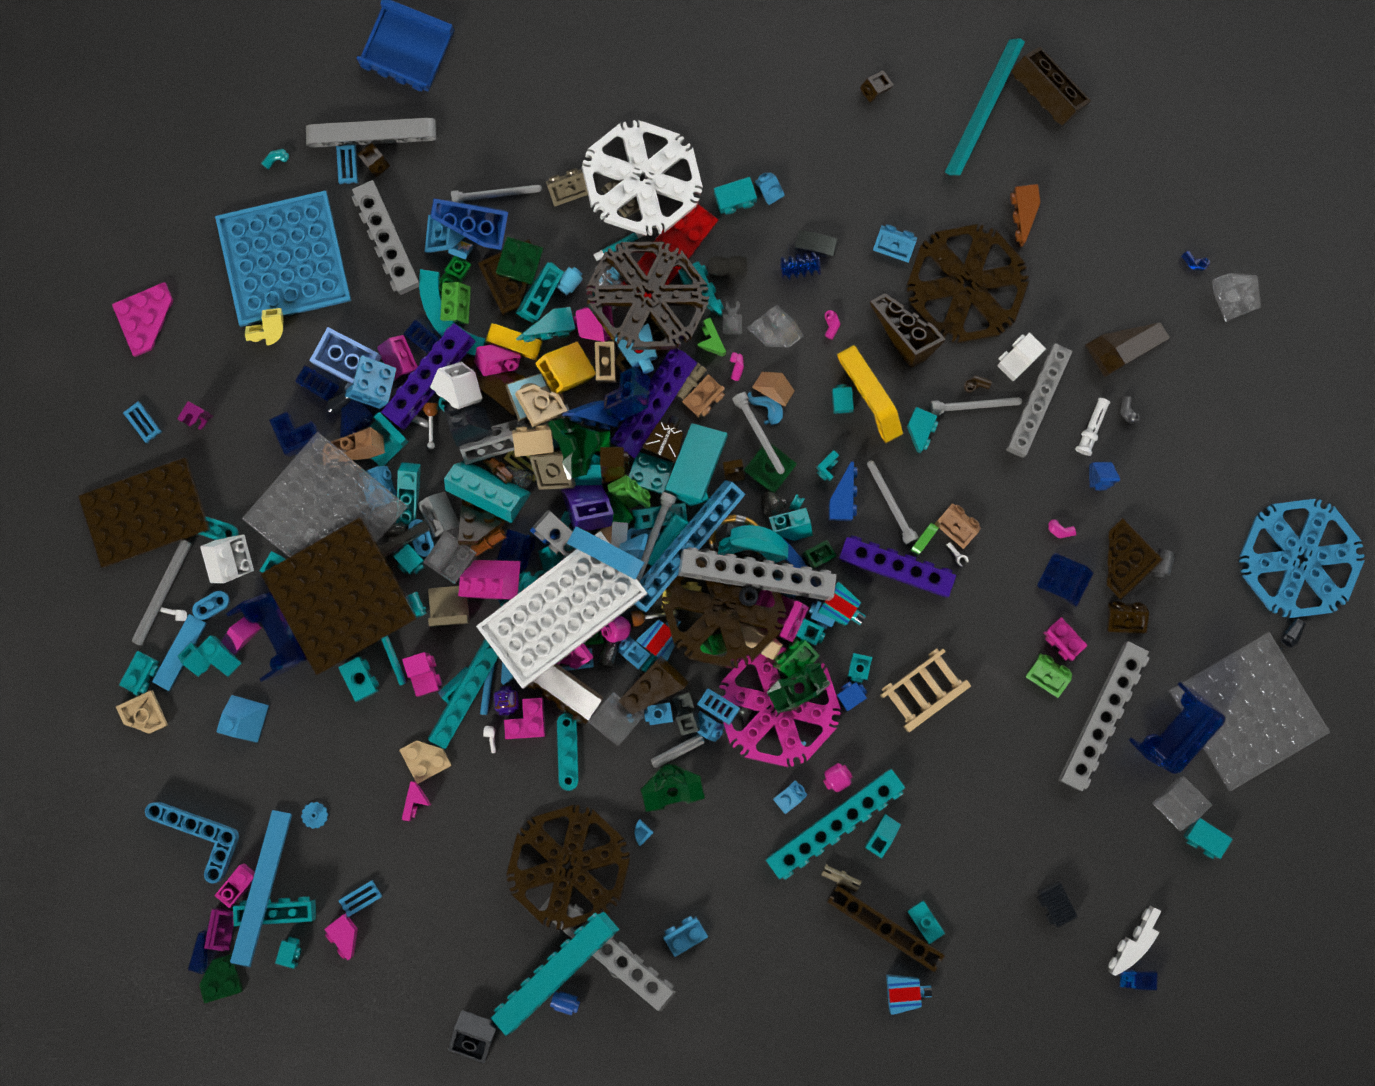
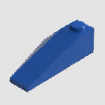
[430,198,508,250]

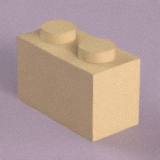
[595,341,617,384]
[512,424,554,457]

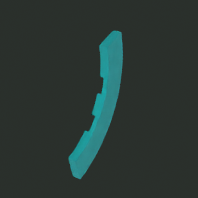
[419,269,486,355]

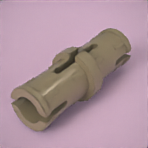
[677,363,707,400]
[821,864,861,892]

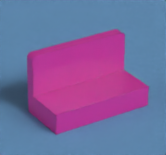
[377,335,418,381]

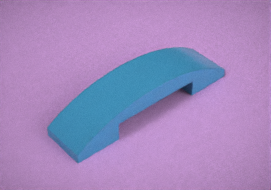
[567,527,644,580]

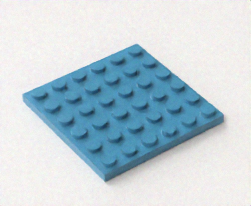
[215,190,351,327]

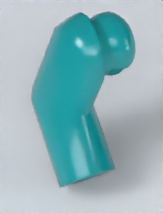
[261,149,289,170]

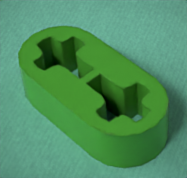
[910,522,939,557]

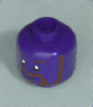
[494,686,519,715]

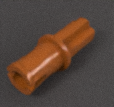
[483,456,513,483]
[470,528,507,556]

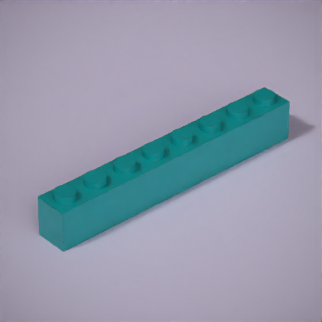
[491,912,620,1036]

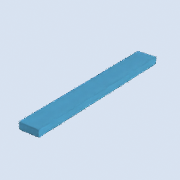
[230,810,292,967]

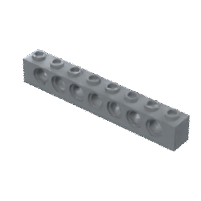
[678,547,836,601]
[1058,641,1149,791]
[540,897,676,1011]

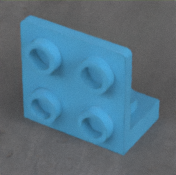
[345,355,396,409]

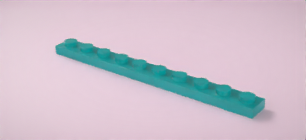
[428,572,537,749]

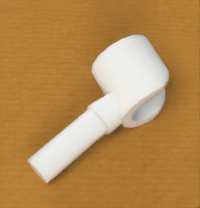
[947,542,968,566]
[160,607,187,621]
[483,726,496,753]

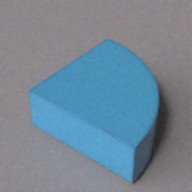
[634,819,654,846]

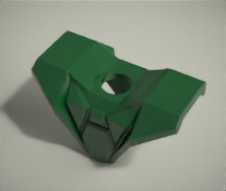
[548,417,600,479]
[767,663,831,713]
[640,764,705,812]

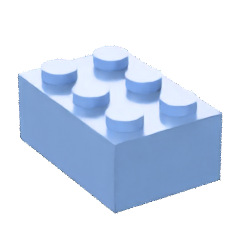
[309,327,381,384]

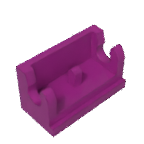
[177,401,213,430]
[204,908,234,951]

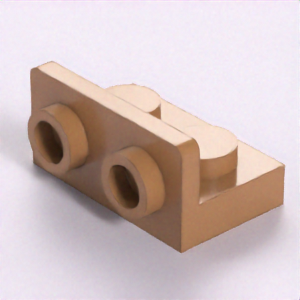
[682,374,725,418]
[935,503,981,549]

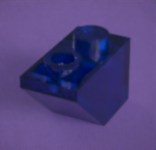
[340,399,374,438]

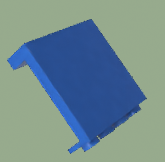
[357,0,455,92]

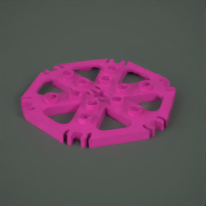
[716,647,841,767]

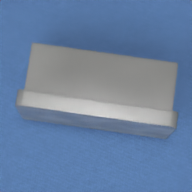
[418,492,460,538]

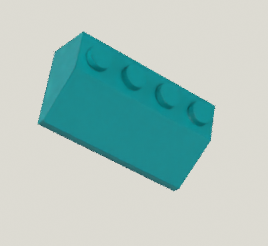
[444,460,531,523]

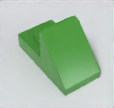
[697,318,726,357]

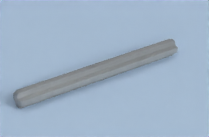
[132,540,191,645]

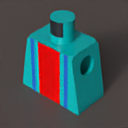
[818,582,866,626]

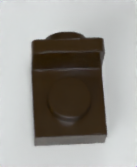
[860,70,894,102]
[357,143,390,177]
[723,459,745,482]

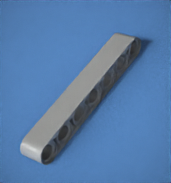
[306,118,436,147]

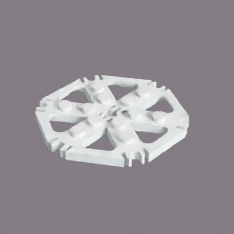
[582,120,703,236]

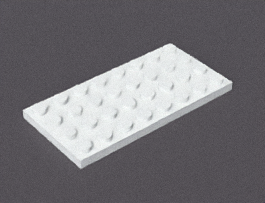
[476,531,648,689]

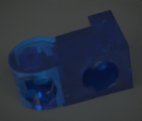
[1120,970,1157,990]

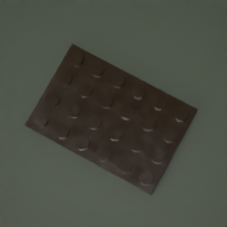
[78,457,210,568]

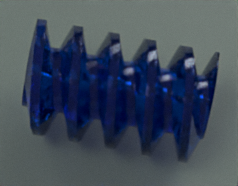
[780,252,821,280]

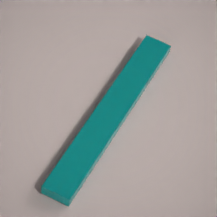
[945,38,1025,175]

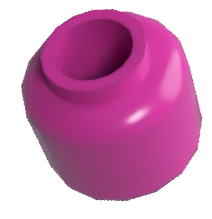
[601,616,631,643]
[823,763,853,792]

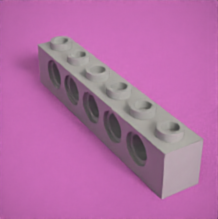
[351,180,419,295]
[1006,343,1072,458]
[459,404,570,465]
[533,510,576,559]

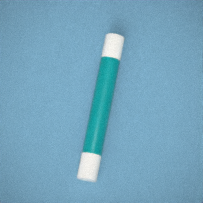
[593,232,644,261]

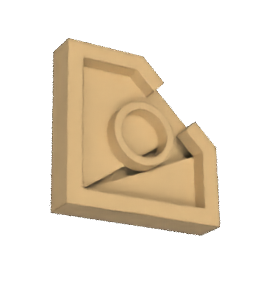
[515,385,568,427]
[116,690,168,734]
[400,741,452,784]

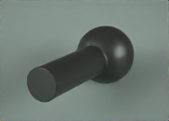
[738,707,752,730]

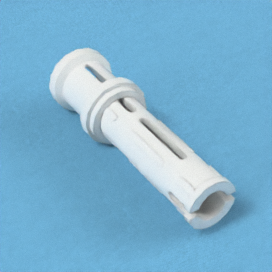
[1075,398,1110,456]

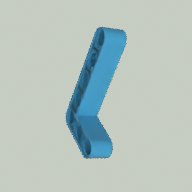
[145,802,239,883]

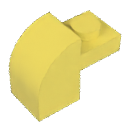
[245,308,284,345]

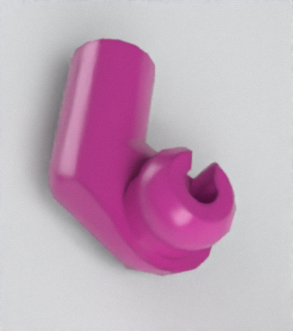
[824,310,840,340]
[730,352,744,381]
[1048,519,1076,538]

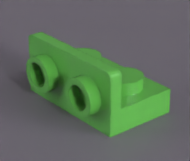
[440,282,471,324]
[608,475,651,509]
[1026,653,1072,698]

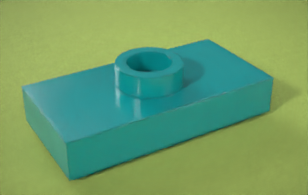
[907,900,945,944]

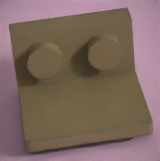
[428,586,470,627]

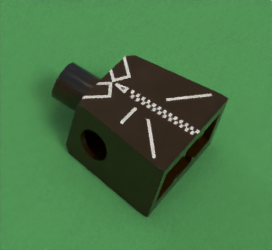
[642,415,684,463]

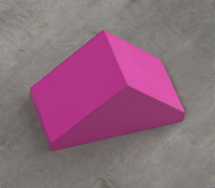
[221,615,262,655]

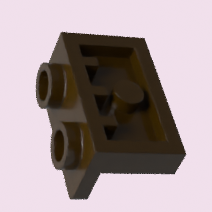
[1107,601,1149,634]

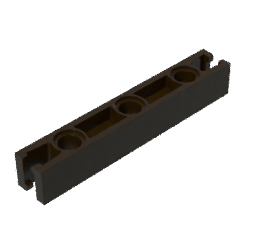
[826,884,945,972]

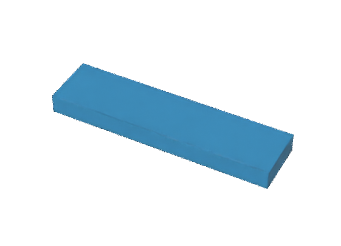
[152,614,207,691]

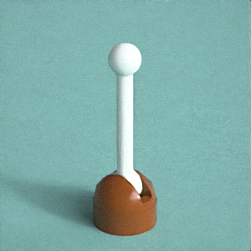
[423,403,439,449]
[631,610,678,627]

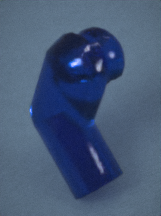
[1181,250,1210,271]

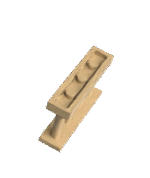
[880,648,971,732]

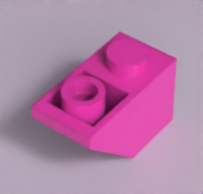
[474,344,521,376]
[214,864,255,908]
[324,913,358,960]

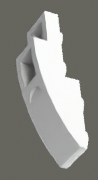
[1108,906,1161,976]

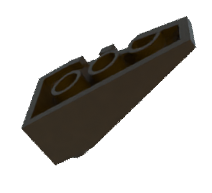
[463,355,526,418]

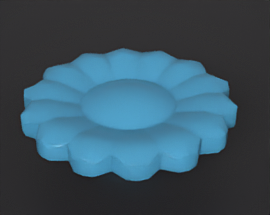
[301,802,328,829]

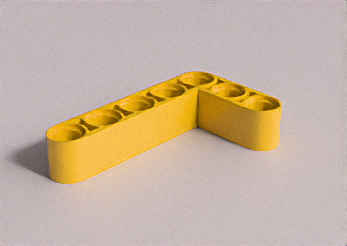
[837,345,903,443]

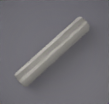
[651,734,705,768]

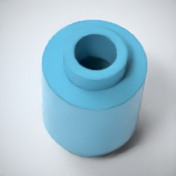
[556,267,583,296]

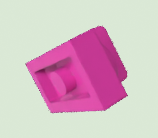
[402,781,431,821]

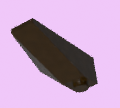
[870,293,946,368]
[1085,322,1170,377]

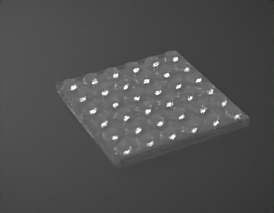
[242,431,407,557]
[1169,632,1330,791]

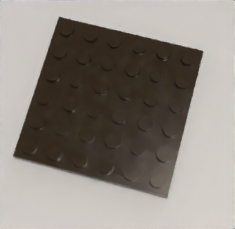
[261,517,418,675]

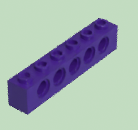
[381,323,476,430]
[610,348,697,458]
[838,535,956,598]

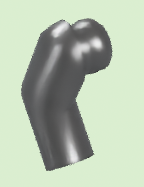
[1120,396,1140,424]

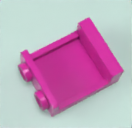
[755,590,809,643]

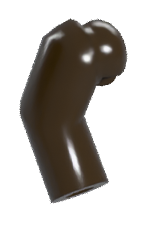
[964,376,992,393]

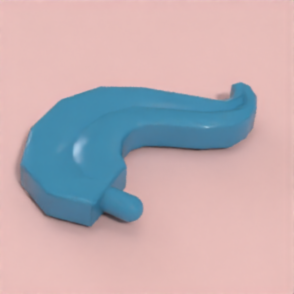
[748,392,783,425]

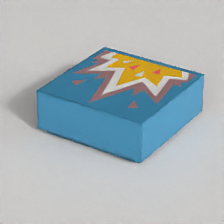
[448,240,473,260]

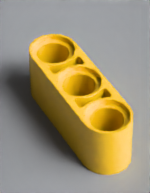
[485,323,543,360]

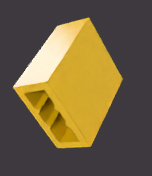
[535,341,596,394]

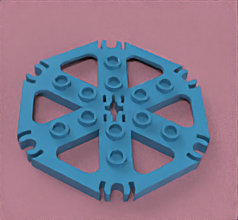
[1239,499,1365,618]

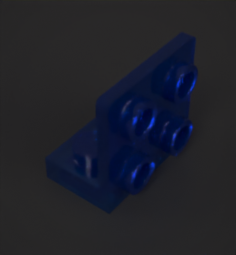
[1037,553,1094,607]

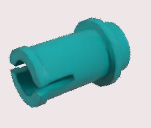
[406,592,426,618]

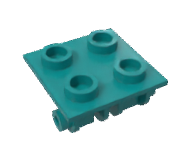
[629,452,674,495]

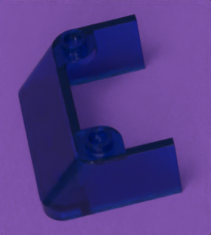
[226,592,308,682]
[1129,682,1226,774]

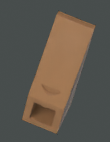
[323,427,385,463]

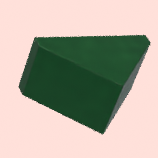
[802,540,837,570]

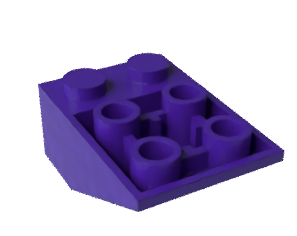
[561,485,614,531]

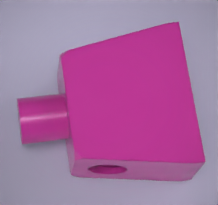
[573,306,614,342]

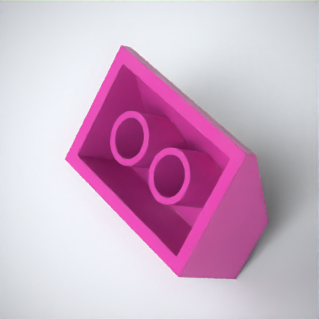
[458,560,520,600]

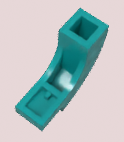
[718,525,788,564]

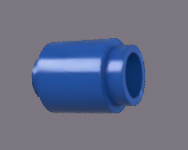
[550,991,580,1016]

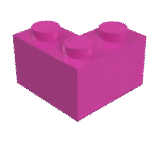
[402,652,442,697]
[504,698,546,739]

